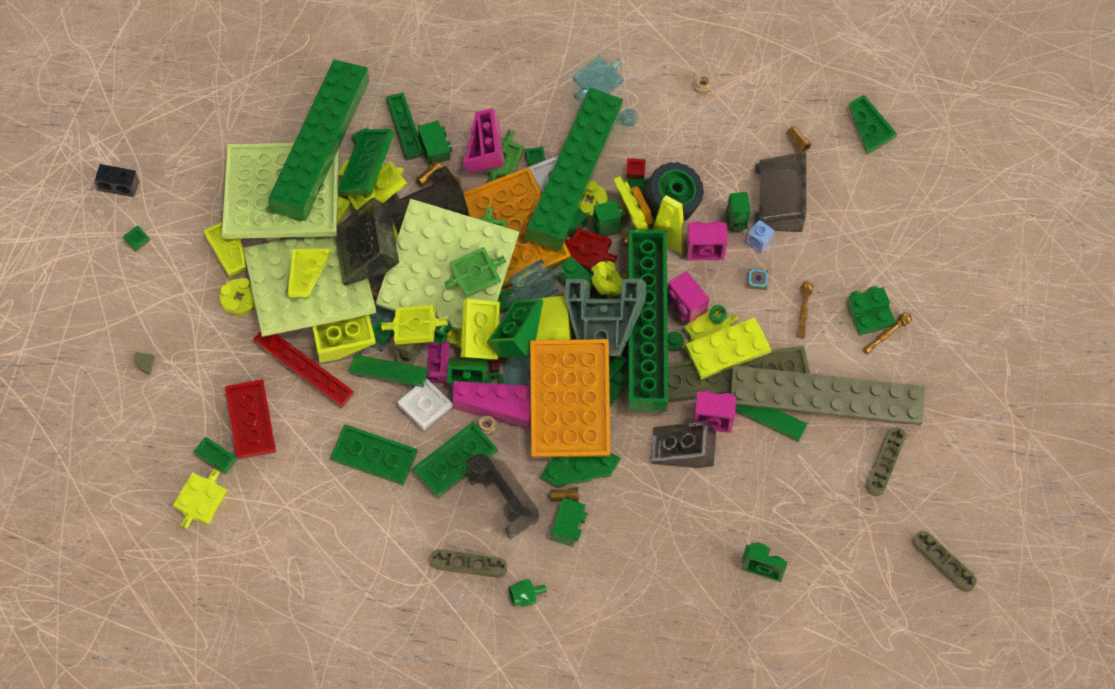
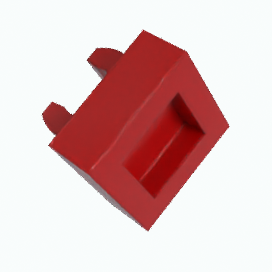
[626,158,646,179]

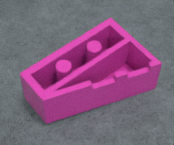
[463,108,505,174]

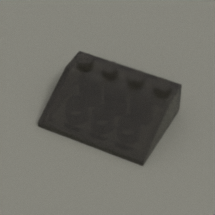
[335,197,399,286]

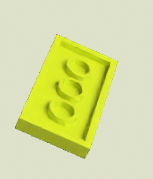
[685,317,771,380]

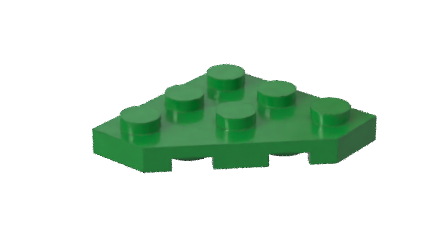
[540,452,621,488]

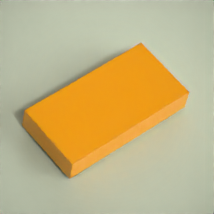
[631,186,653,225]

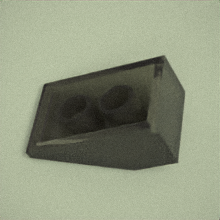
[651,421,716,468]

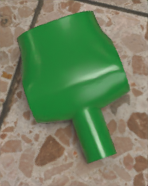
[508,579,547,607]

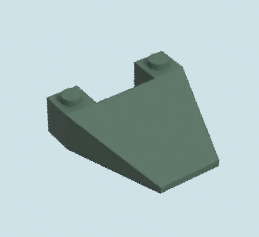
[565,279,646,356]

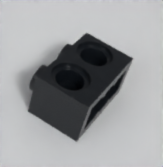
[95,164,139,197]

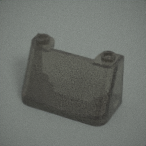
[754,152,806,232]
[382,166,469,235]
[466,454,539,539]

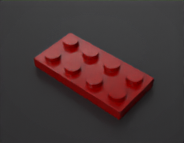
[225,379,276,460]

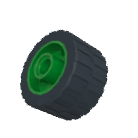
[642,162,704,221]

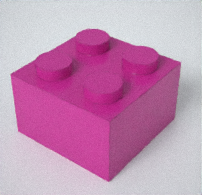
[686,221,728,261]
[667,271,710,325]
[692,391,736,433]

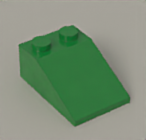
[487,299,543,358]

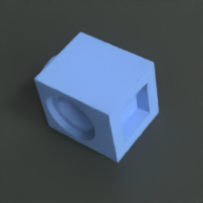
[746,220,774,253]

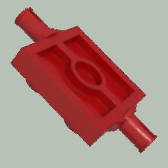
[565,228,617,272]

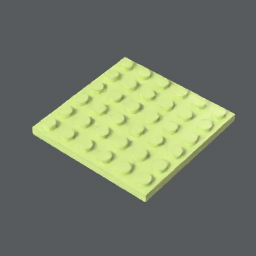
[222,143,339,239]
[376,199,519,332]
[243,225,376,337]

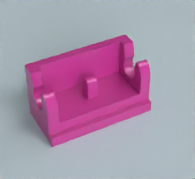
[427,340,450,383]

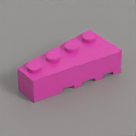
[453,381,531,430]

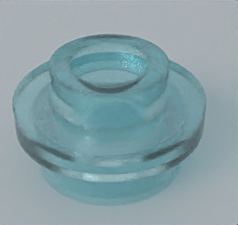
[619,108,638,126]

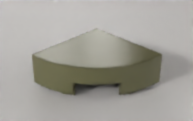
[135,352,155,375]

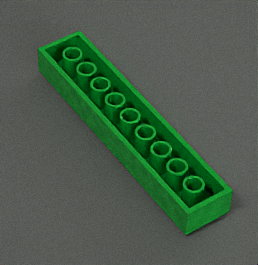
[268,59,369,221]
[525,87,624,252]
[628,230,668,412]

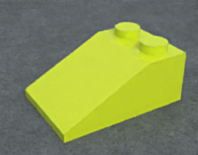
[536,296,572,341]
[312,315,376,363]

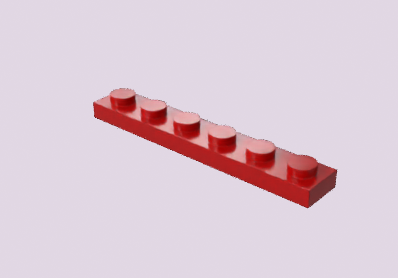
[253,331,354,408]

